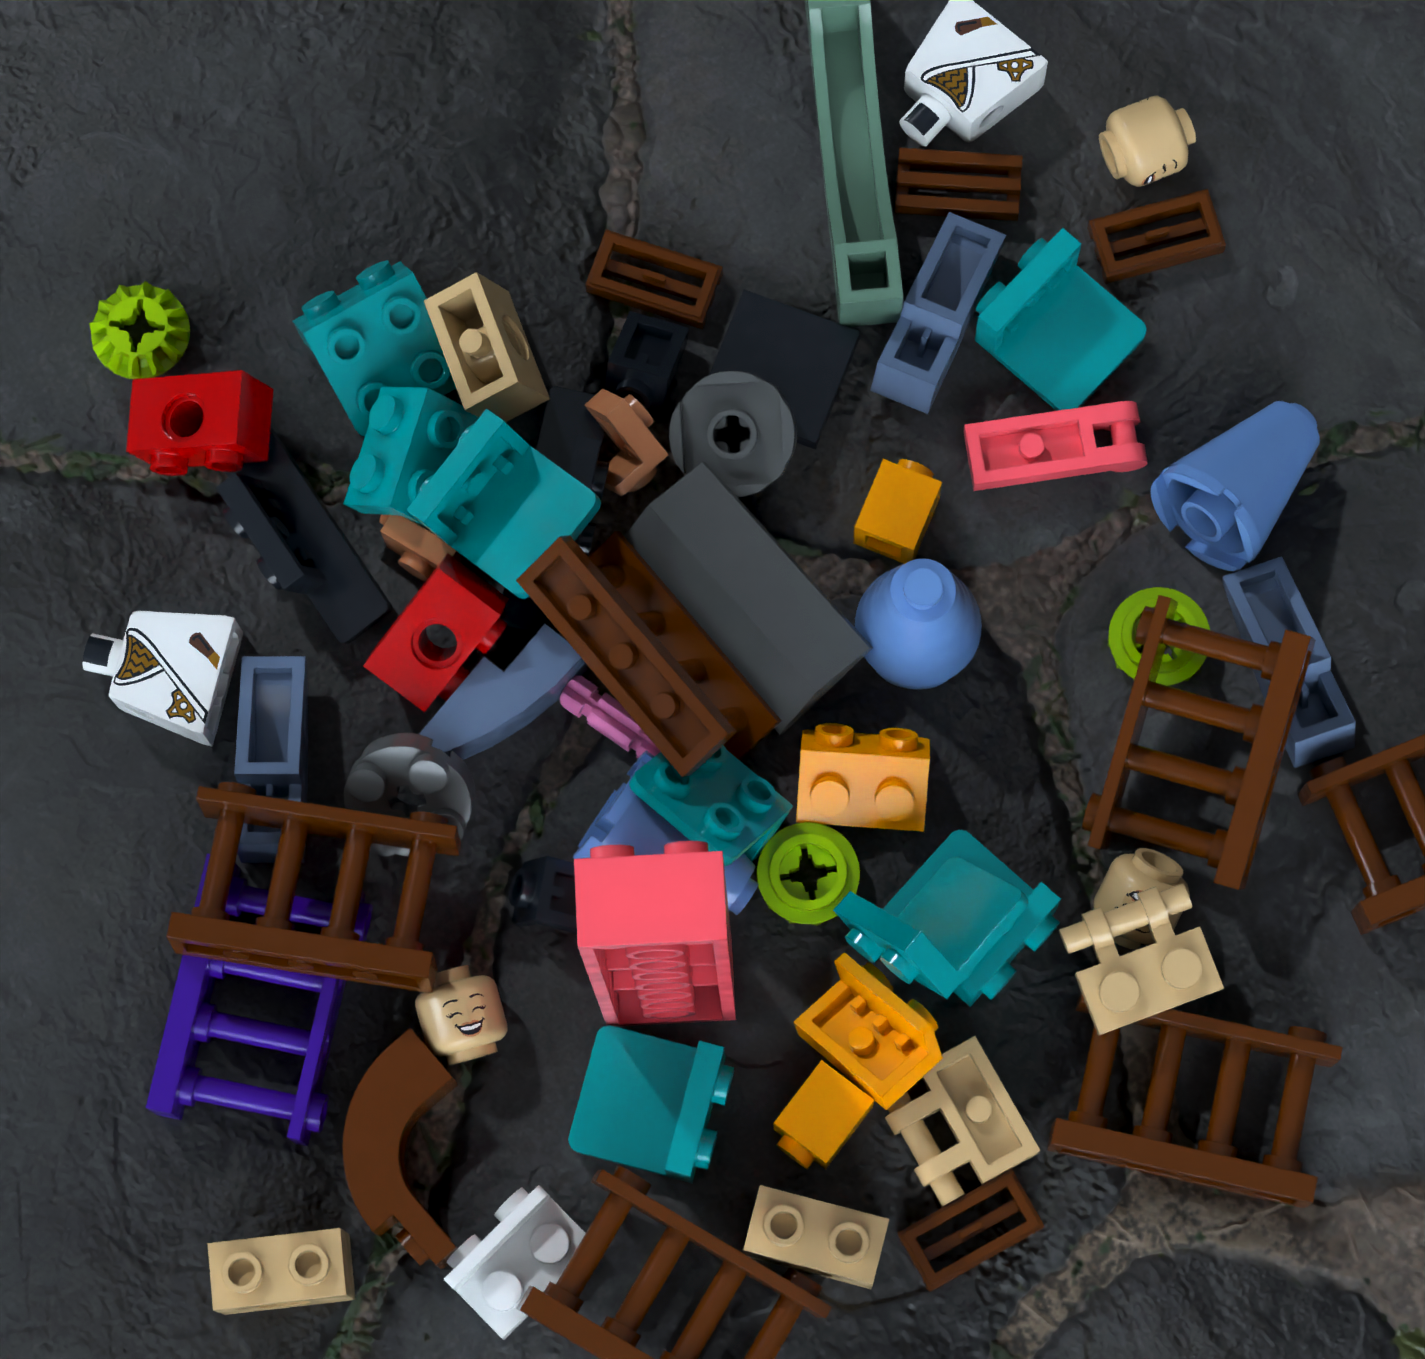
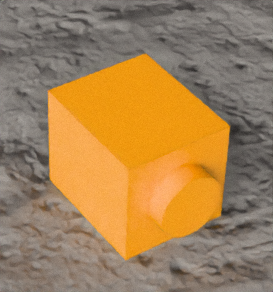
[853,459,942,564]
[774,1060,874,1169]

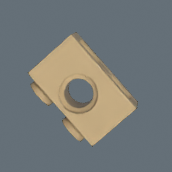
[424,272,550,422]
[743,1185,889,1289]
[207,1228,355,1315]

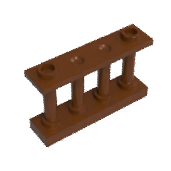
[516,531,781,777]
[1082,595,1316,890]
[1298,734,1425,935]
[166,782,461,993]
[1047,992,1343,1208]
[516,1165,832,1359]

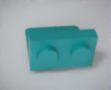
[975,228,1147,411]
[292,260,456,436]
[343,387,480,529]
[407,408,601,599]
[629,745,793,866]
[883,830,1061,1007]
[833,857,1028,999]
[568,1025,734,1183]

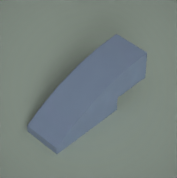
[870,212,1006,414]
[1222,556,1356,768]
[419,624,588,760]
[234,656,308,863]

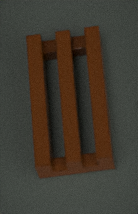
[895,147,1023,221]
[1087,189,1226,284]
[585,229,723,329]
[897,1169,1045,1293]

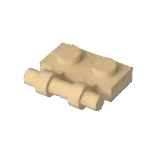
[1059,883,1224,1036]
[885,1036,1041,1207]

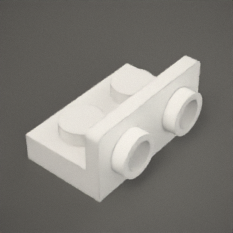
[444,1185,586,1340]

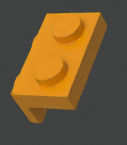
[796,723,930,832]
[794,953,943,1110]

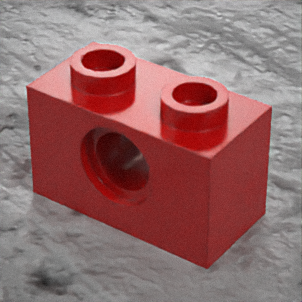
[126,370,274,476]
[363,553,509,712]

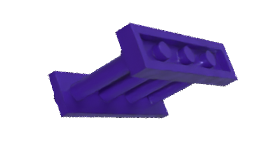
[146,853,373,1146]

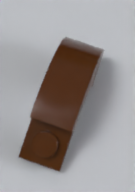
[343,1028,458,1269]

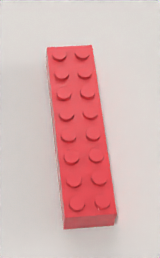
[574,841,736,1027]

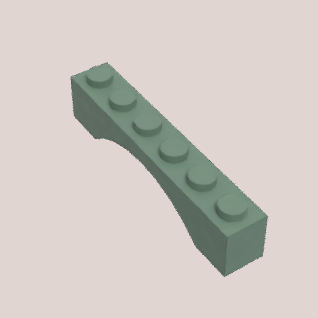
[804,0,903,327]

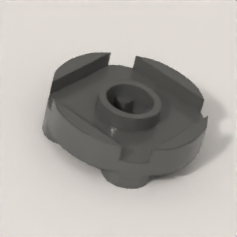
[669,371,797,497]
[344,733,476,856]

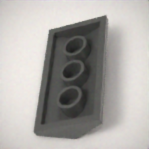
[624,462,873,735]

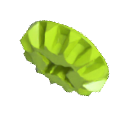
[89,281,190,379]
[1108,587,1210,686]
[757,822,860,926]

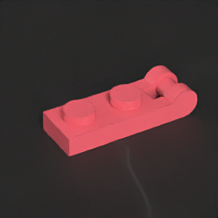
[963,401,1148,491]

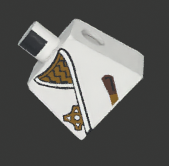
[899,0,1048,146]
[83,611,243,747]

